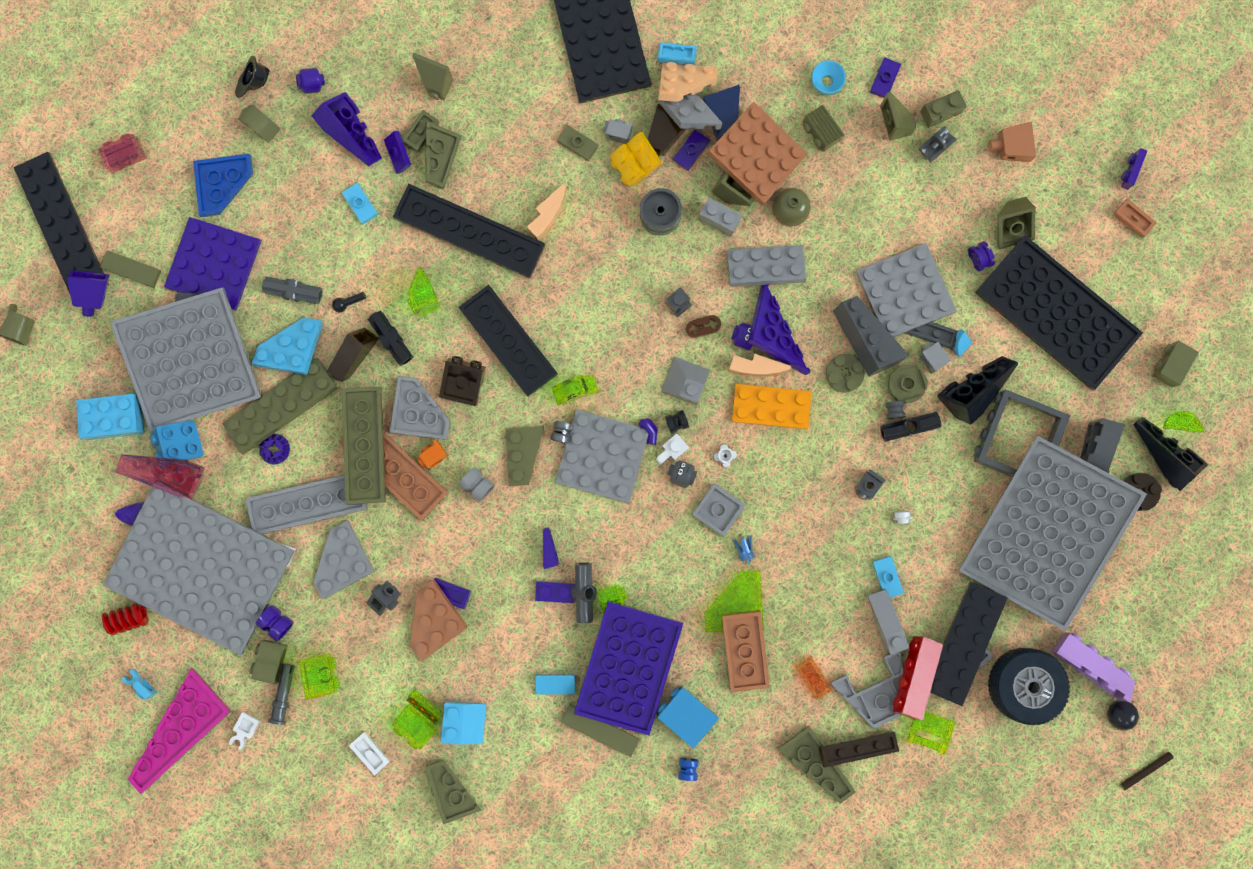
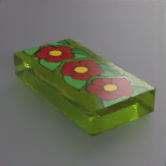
[406,689,444,725]

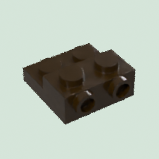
[439,356,486,406]

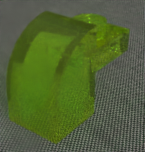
[552,374,599,406]

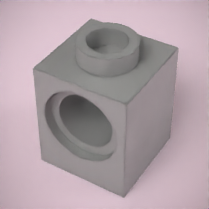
[919,342,951,374]

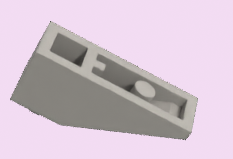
[867,589,909,655]

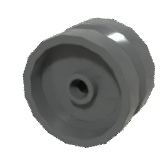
[640,188,682,236]

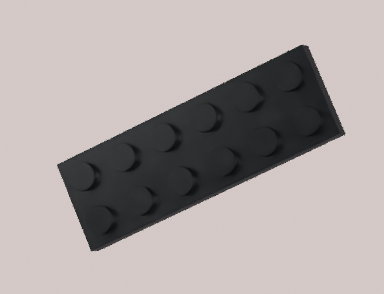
[459,284,558,397]
[930,581,1008,706]

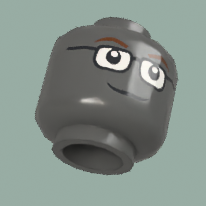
[667,460,697,488]

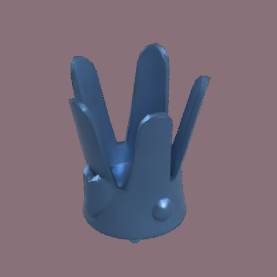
[732,535,755,565]

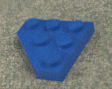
[193,154,253,217]

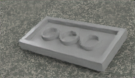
[727,245,806,287]

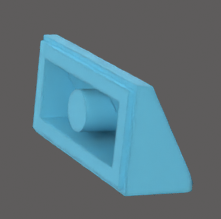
[535,674,575,694]

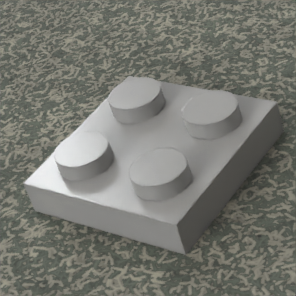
[692,483,746,537]

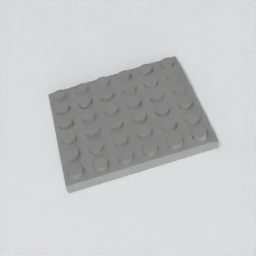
[110,287,262,432]

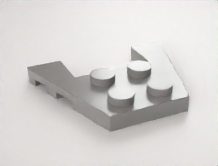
[830,652,903,729]

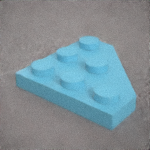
[252,317,323,375]

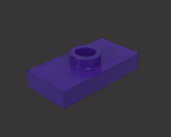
[870,57,901,98]
[673,130,710,171]
[384,131,411,174]
[434,577,472,609]

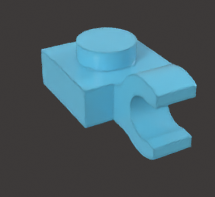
[122,669,157,700]

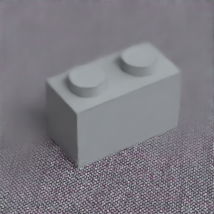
[699,198,742,237]

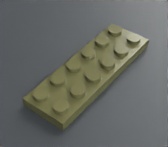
[222,358,338,455]
[342,387,386,505]

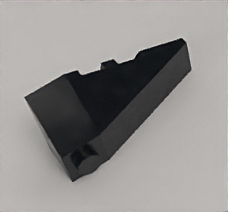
[1133,417,1208,491]

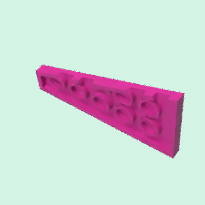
[128,668,231,794]

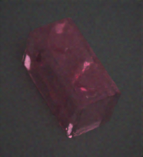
[98,134,147,173]

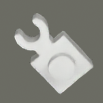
[229,712,261,750]

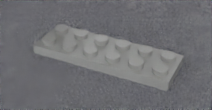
[245,475,368,534]

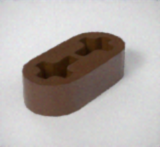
[686,315,721,338]

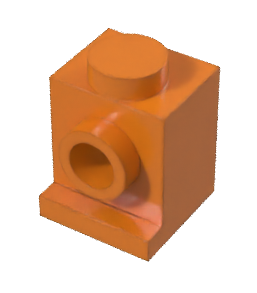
[417,439,449,469]

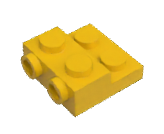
[610,132,663,187]

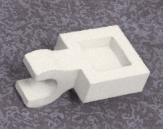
[656,434,689,465]

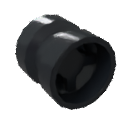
[665,410,689,434]

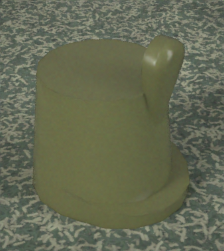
[0,304,34,346]

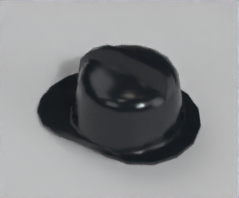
[235,56,270,98]

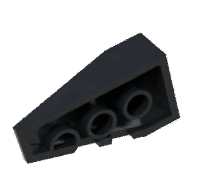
[937,356,1018,425]

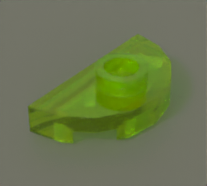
[1163,411,1204,433]

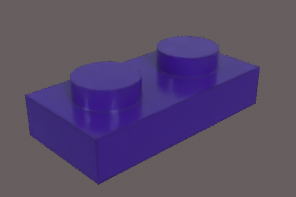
[1121,148,1147,190]
[535,581,574,603]

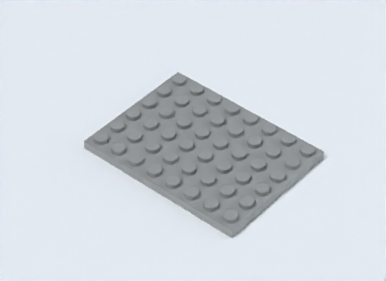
[959,436,1147,631]
[103,481,295,656]

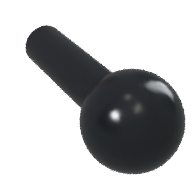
[332,292,366,313]

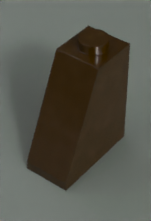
[648,104,686,157]
[327,327,379,382]

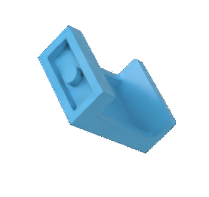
[657,686,719,749]

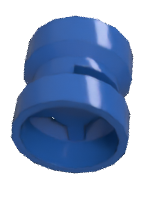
[678,758,699,781]

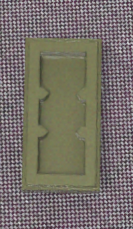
[557,125,599,161]

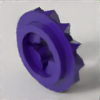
[259,434,290,464]

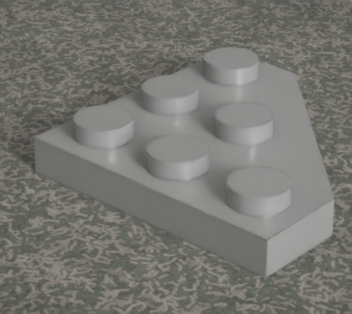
[390,376,450,440]
[314,521,375,599]

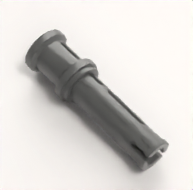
[268,664,295,725]

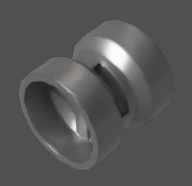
[550,421,573,444]

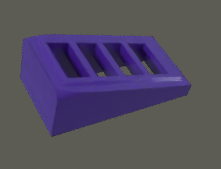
[543,528,560,569]

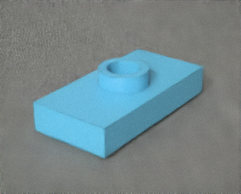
[658,42,697,65]
[342,183,378,225]
[872,556,904,598]

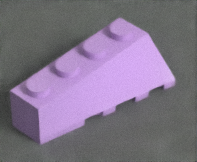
[1051,632,1135,702]

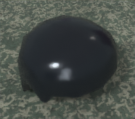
[1107,700,1139,731]

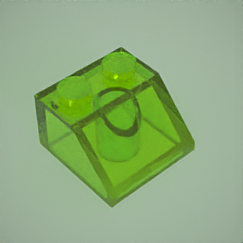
[407,267,442,317]
[299,653,340,700]

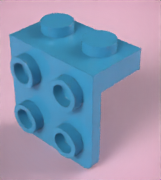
[150,420,203,469]

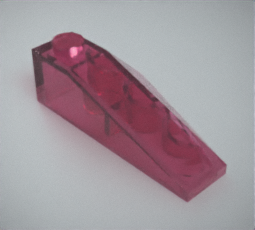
[115,454,204,500]

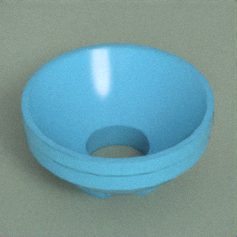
[812,60,846,95]

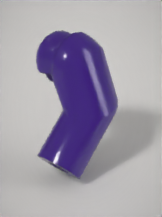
[639,418,658,445]

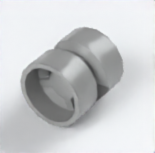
[458,467,495,503]

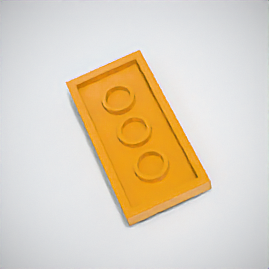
[732,384,812,430]

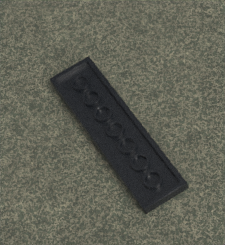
[13,152,109,294]
[393,183,546,279]

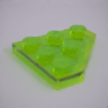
[704,570,764,632]

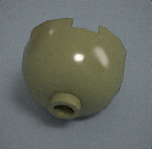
[773,188,811,227]

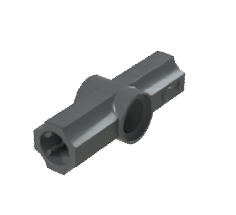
[262,277,323,304]
[571,562,597,623]

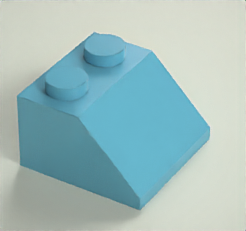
[441,701,486,745]

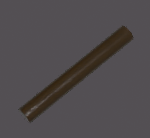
[1120,752,1174,791]

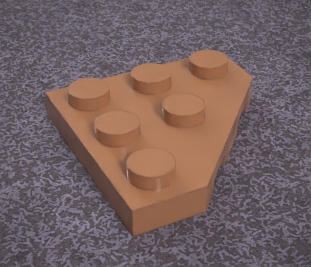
[410,580,468,662]

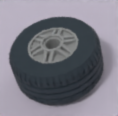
[988,648,1070,725]

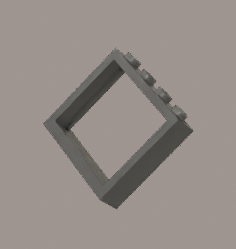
[973,389,1071,477]

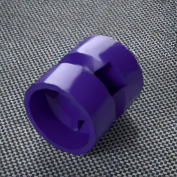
[256,605,294,642]

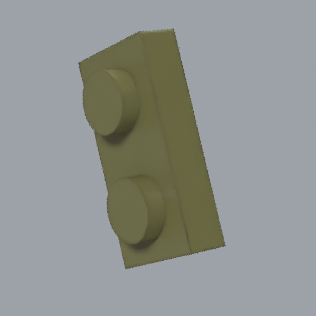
[402,110,439,152]

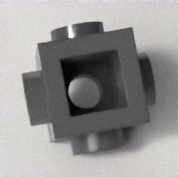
[366,581,401,616]

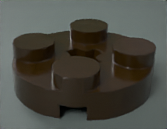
[1124,473,1162,511]

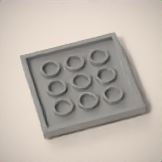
[856,243,957,338]
[555,409,648,504]

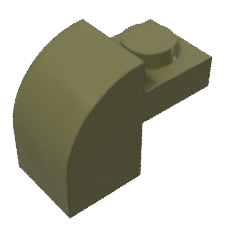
[238,105,280,143]

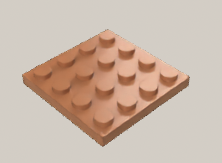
[707,102,808,206]

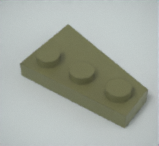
[425,121,462,189]
[506,426,544,486]
[425,760,481,825]

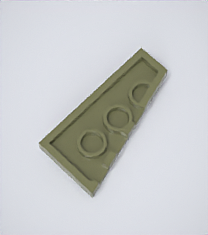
[777,725,856,804]

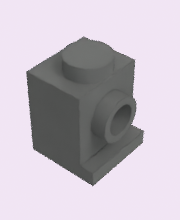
[665,287,692,317]
[854,469,886,500]

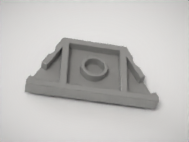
[660,93,722,130]

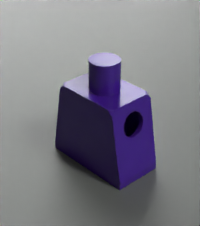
[67,270,110,317]

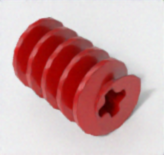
[102,603,149,635]

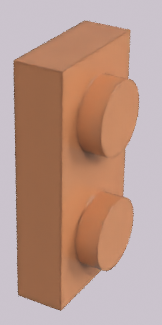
[1113,198,1157,238]

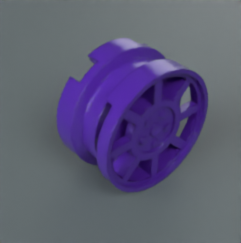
[968,241,995,272]

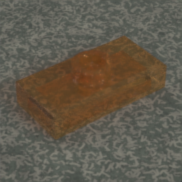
[794,656,832,700]

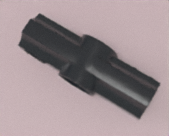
[367,310,414,366]
[880,412,941,442]

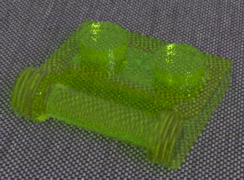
[906,711,956,755]

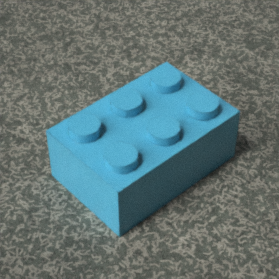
[76,394,145,440]

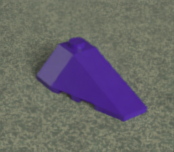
[311,92,382,166]

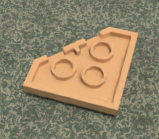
[658,62,718,102]

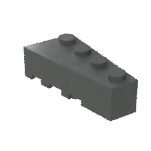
[833,296,909,377]

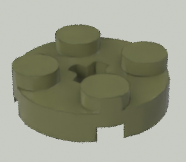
[826,354,865,393]
[888,364,928,403]

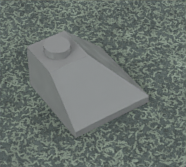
[661,357,710,405]

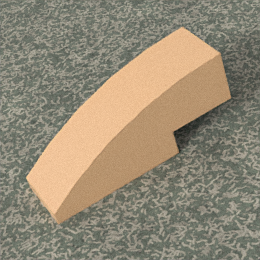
[527,183,567,241]
[728,354,791,377]

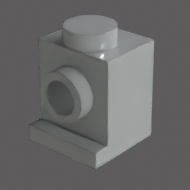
[603,119,633,144]

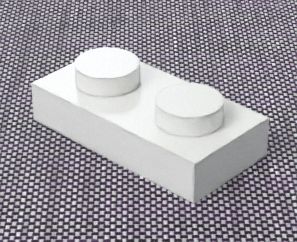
[349,732,390,776]

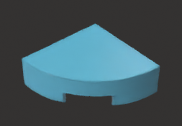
[953,329,972,357]

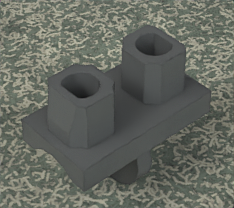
[918,126,957,163]

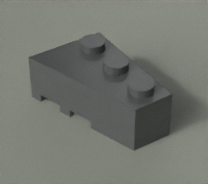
[1080,418,1125,473]

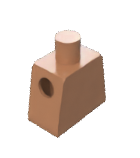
[988,122,1036,162]

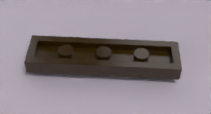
[819,732,899,767]

